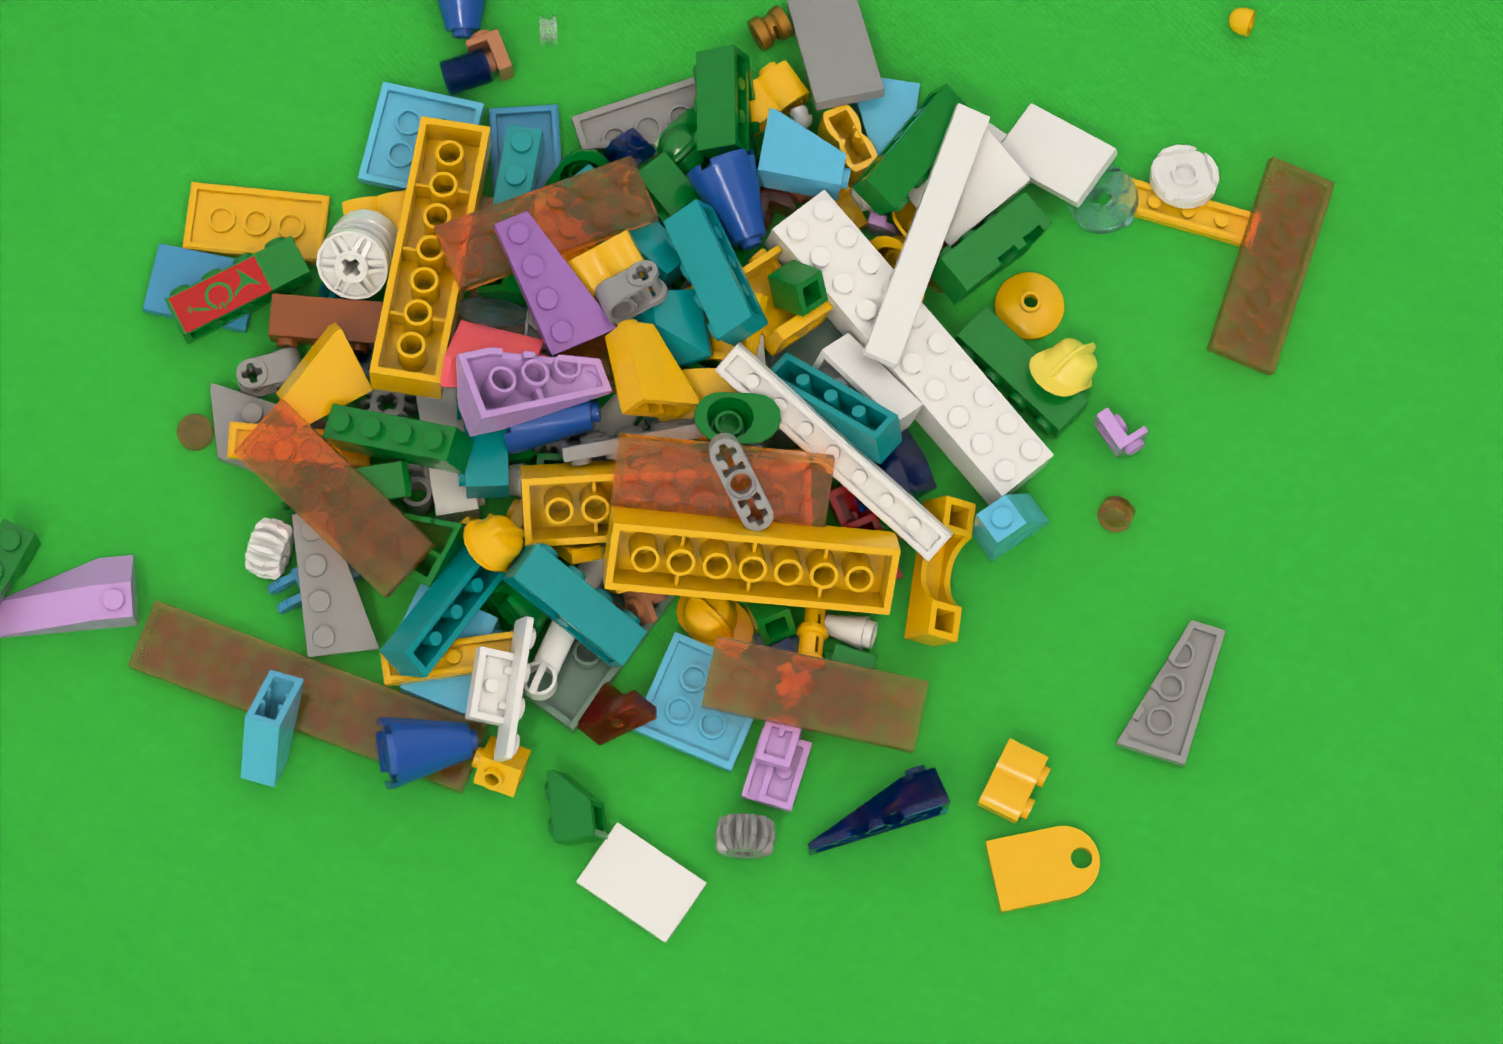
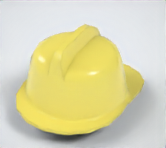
[1029,338,1098,397]

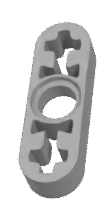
[708,433,773,531]

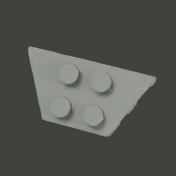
[210,383,327,483]

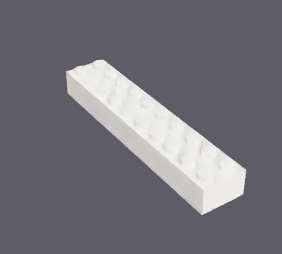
[765,190,1054,505]

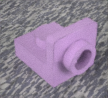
[1093,407,1149,458]
[755,716,802,771]

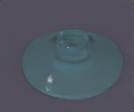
[457,297,527,329]

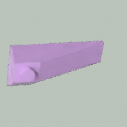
[456,347,612,437]
[0,555,139,638]

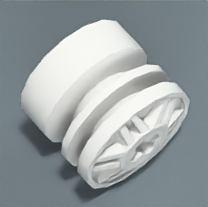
[316,209,398,300]

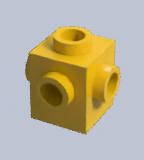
[471,735,532,798]

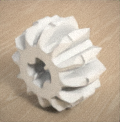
[245,517,295,580]

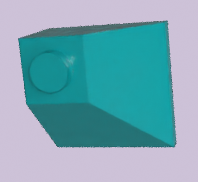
[633,289,713,368]

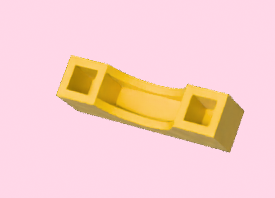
[904,495,976,646]

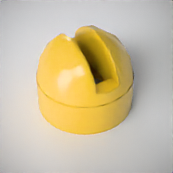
[1229,7,1256,37]

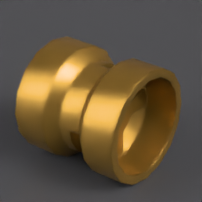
[747,5,794,51]

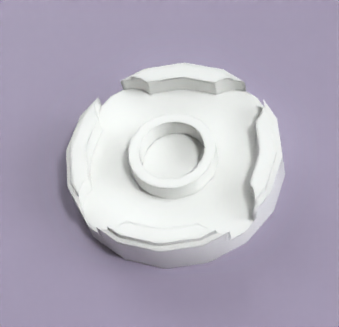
[1149,145,1219,209]

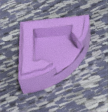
[867,211,902,237]

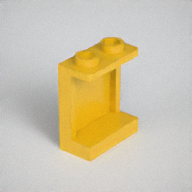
[741,245,833,357]

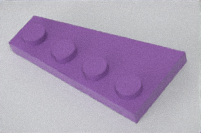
[493,211,616,357]

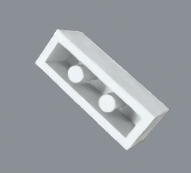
[812,333,923,432]

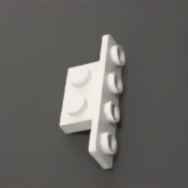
[465,616,536,762]

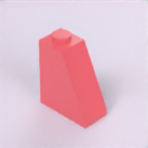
[440,320,548,387]

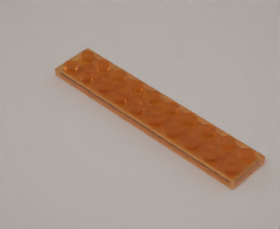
[128,600,489,794]

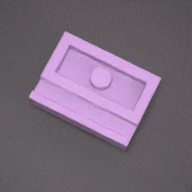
[741,728,812,813]

